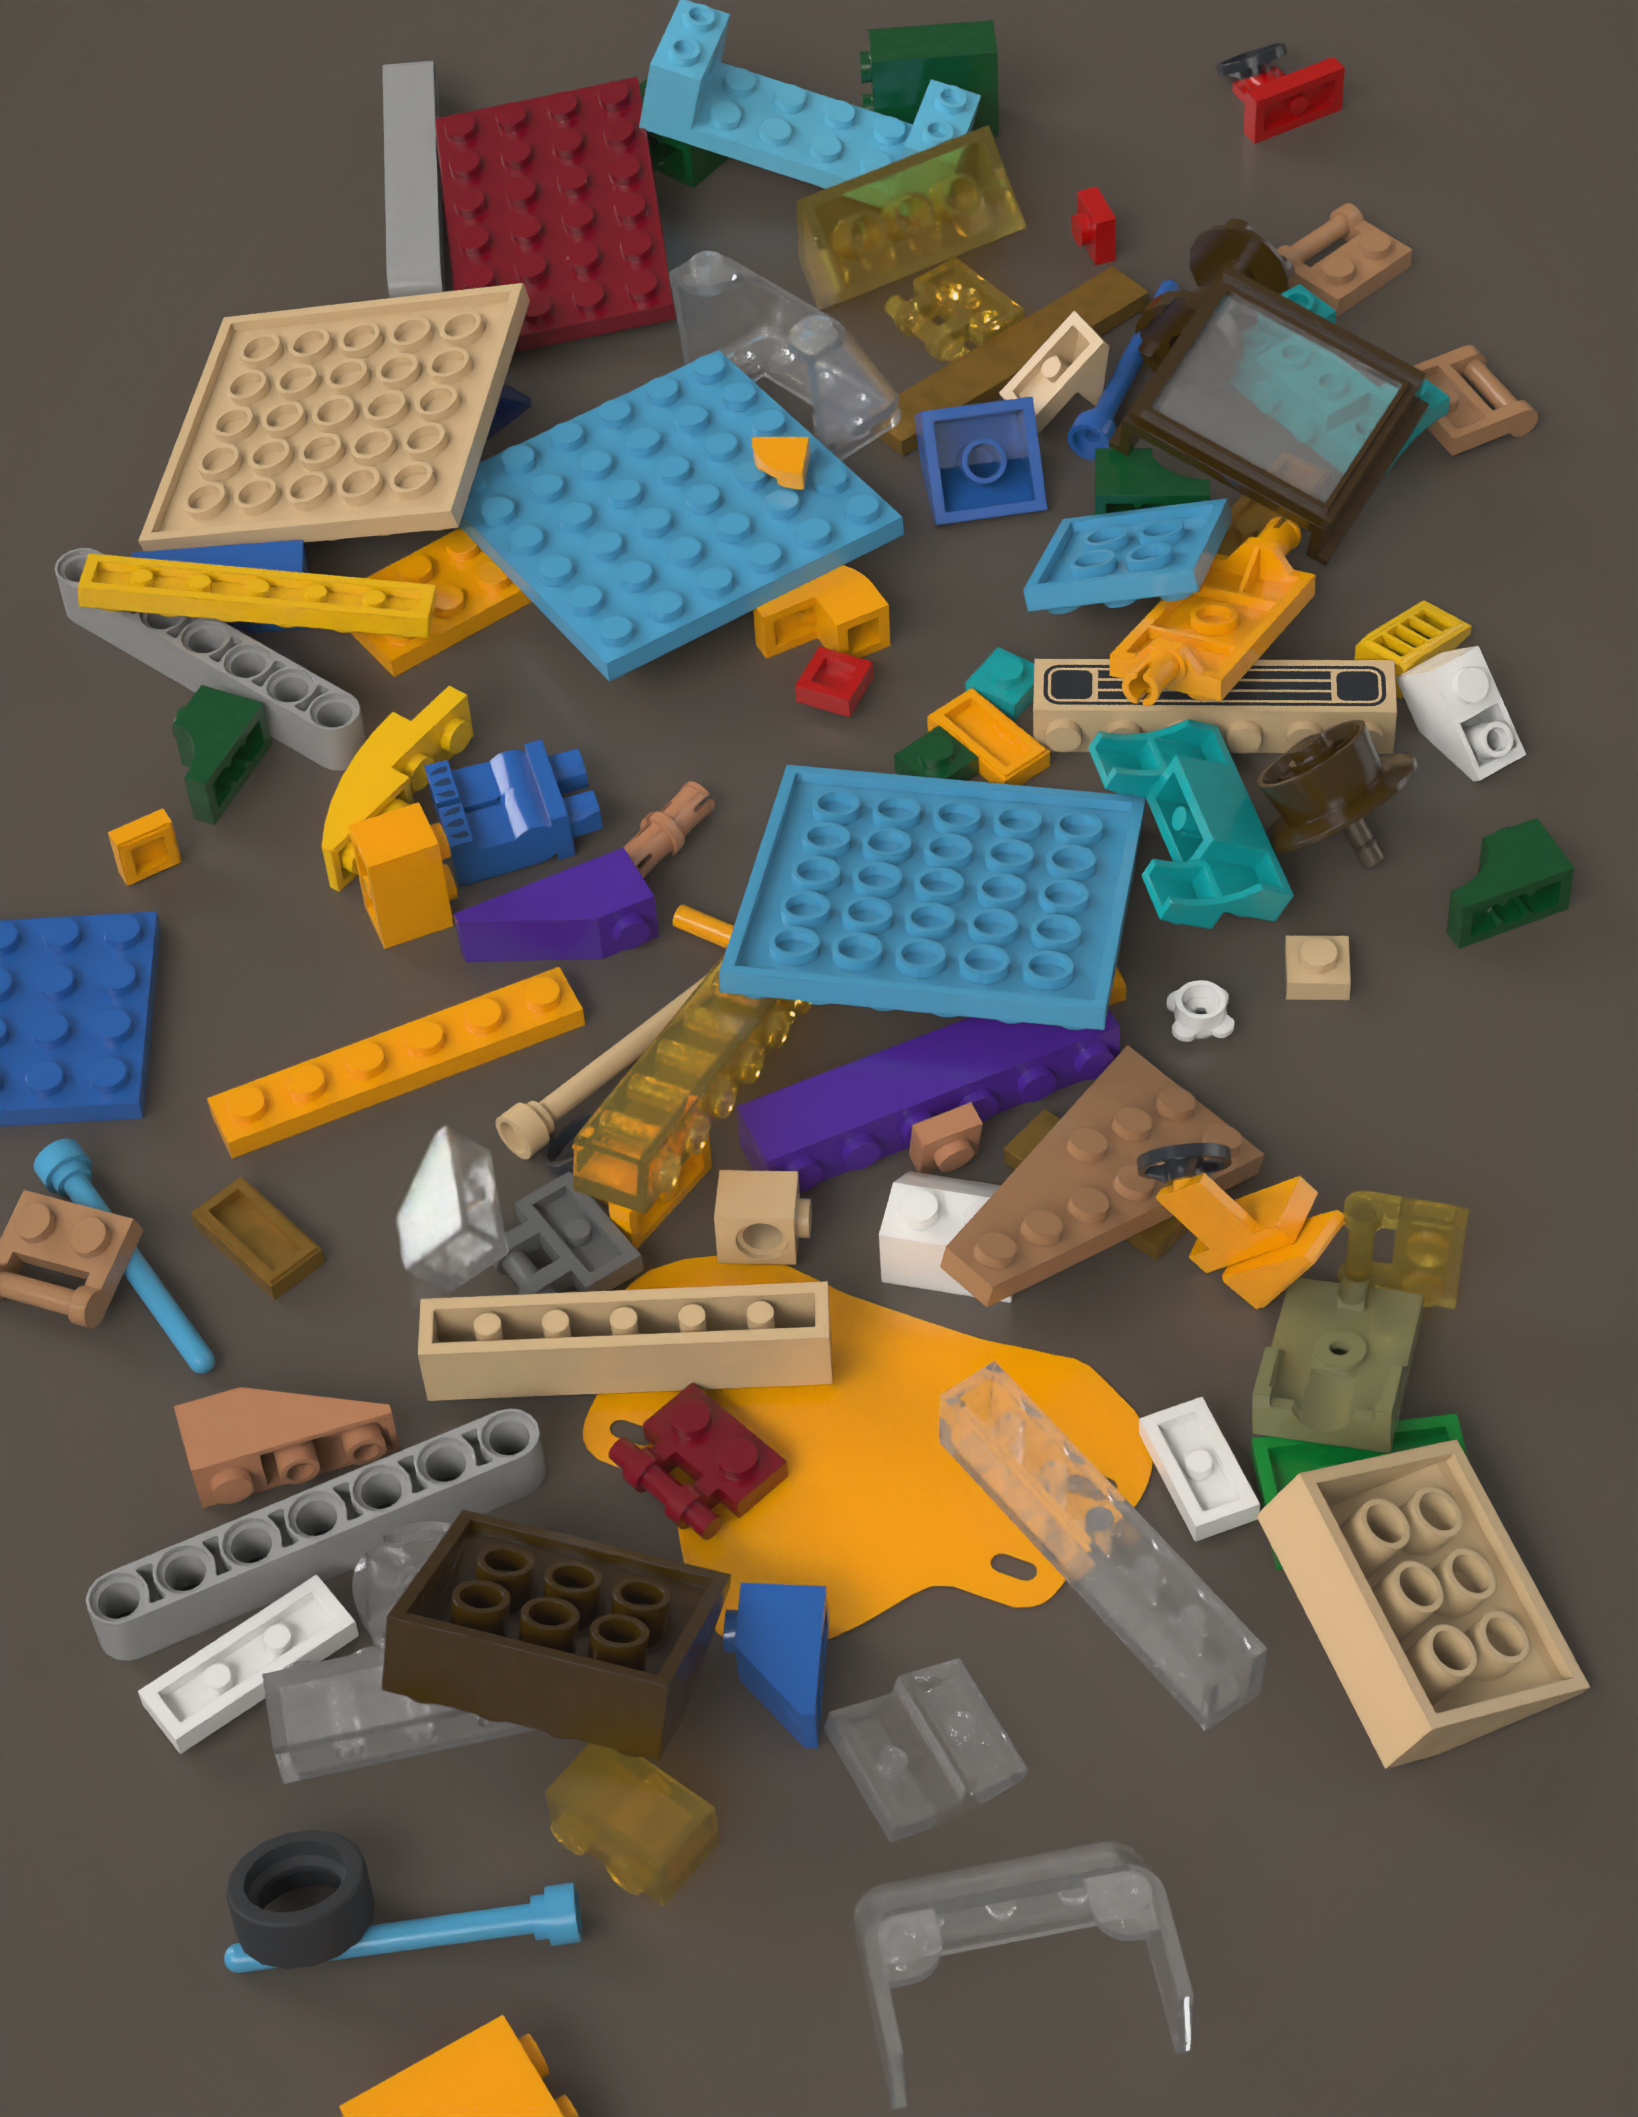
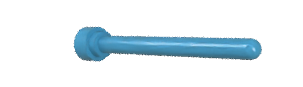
[34,1138,215,1374]
[224,1882,583,1973]

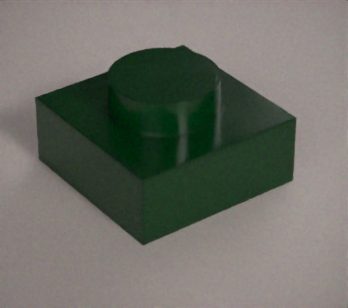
[894,726,979,781]

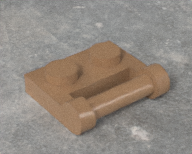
[1276,203,1413,317]
[1413,345,1538,456]
[0,1190,144,1329]

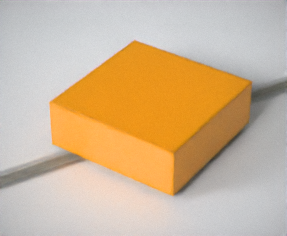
[108,808,182,886]

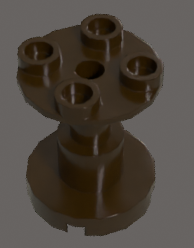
[1135,218,1295,393]

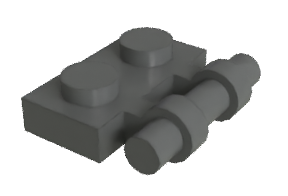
[478,1171,644,1295]

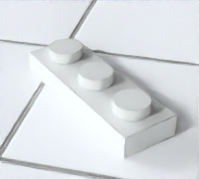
[138,1574,359,1754]

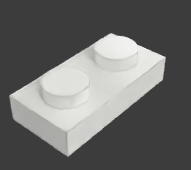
[1139,1397,1260,1542]

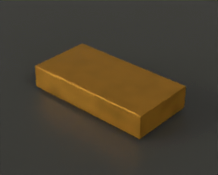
[190,1176,325,1301]

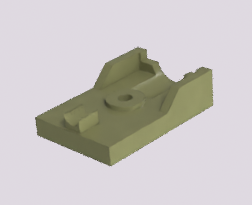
[1252,1272,1424,1453]

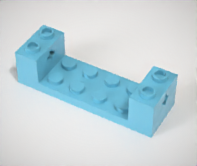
[639,0,981,225]

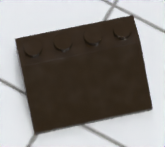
[381,1509,731,1761]

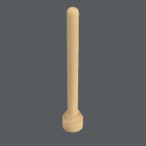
[496,966,723,1159]

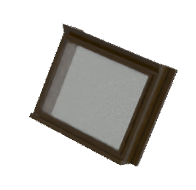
[1108,266,1429,566]

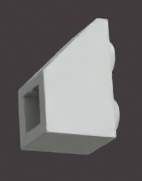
[1396,646,1526,781]

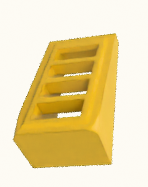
[1354,600,1472,699]

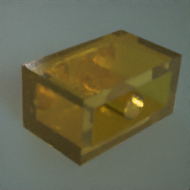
[545,1743,720,1906]

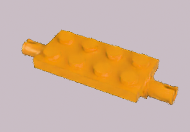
[1110,517,1316,706]

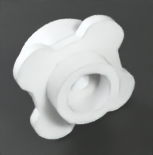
[1166,980,1234,1042]

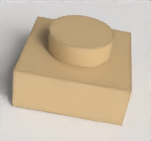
[1284,936,1351,1000]

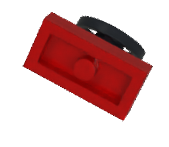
[1216,42,1345,144]

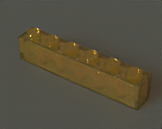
[573,953,812,1214]

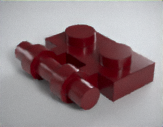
[608,1382,788,1540]

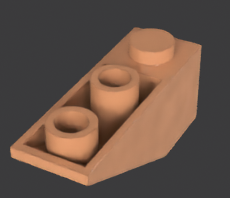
[173,1387,401,1509]

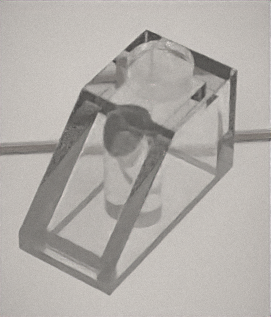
[397,1126,508,1293]

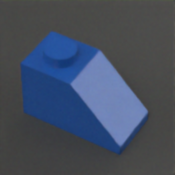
[723,1583,830,1748]

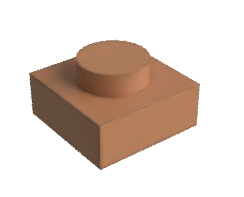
[909,1103,983,1174]

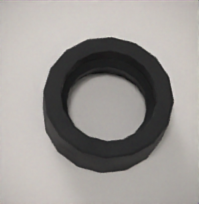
[226,1830,375,1969]

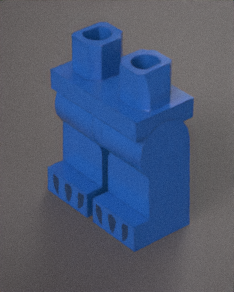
[424,739,603,887]

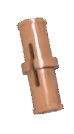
[624,781,715,879]

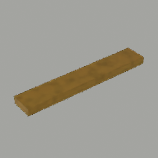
[866,266,1149,456]

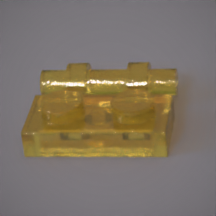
[885,257,1025,363]

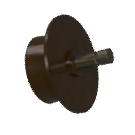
[1257,720,1417,868]

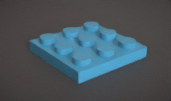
[1023,498,1232,614]

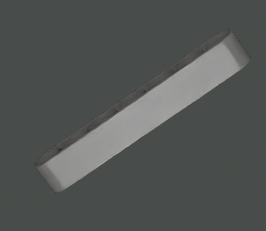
[382,60,446,298]
[54,548,366,771]
[86,1409,546,1661]

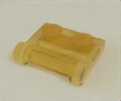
[1337,1190,1470,1309]

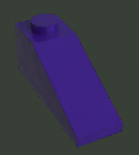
[454,847,659,962]

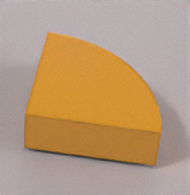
[752,437,811,490]

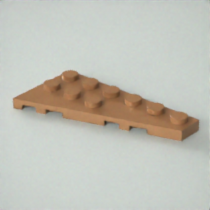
[940,1045,1265,1307]

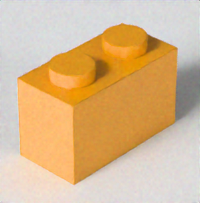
[348,802,458,949]

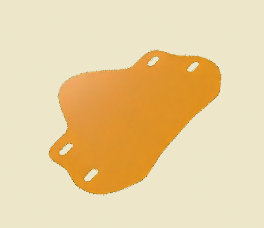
[583,1256,1153,1640]

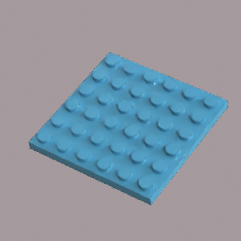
[459,350,904,682]
[719,765,1146,1030]

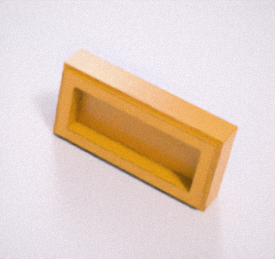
[927,688,1050,786]

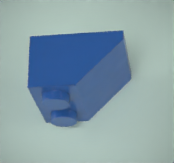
[914,396,1048,526]

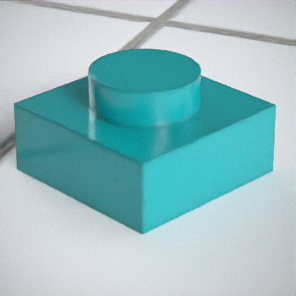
[965,647,1034,722]

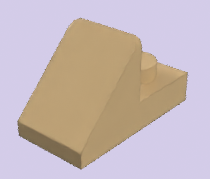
[999,310,1110,433]

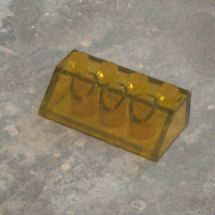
[796,125,1027,311]

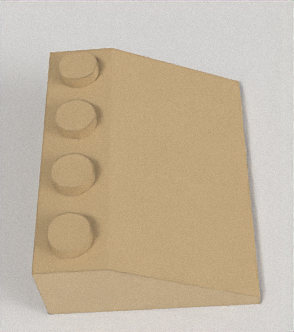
[1256,1439,1590,1769]

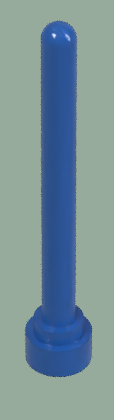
[1067,280,1180,460]

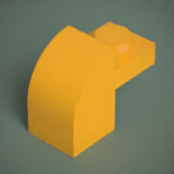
[753,565,891,659]

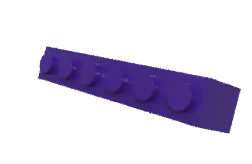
[736,1009,1120,1193]

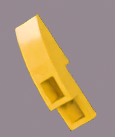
[322,686,474,892]

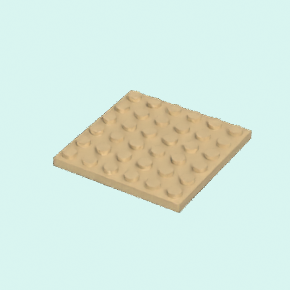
[138,283,530,551]

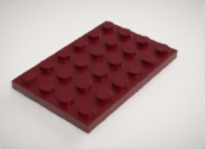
[435,76,677,352]

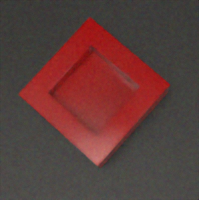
[1071,186,1116,266]
[795,646,874,718]

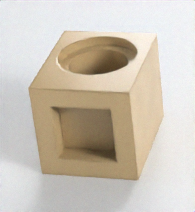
[714,1170,812,1265]

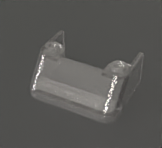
[854,1841,1194,2109]

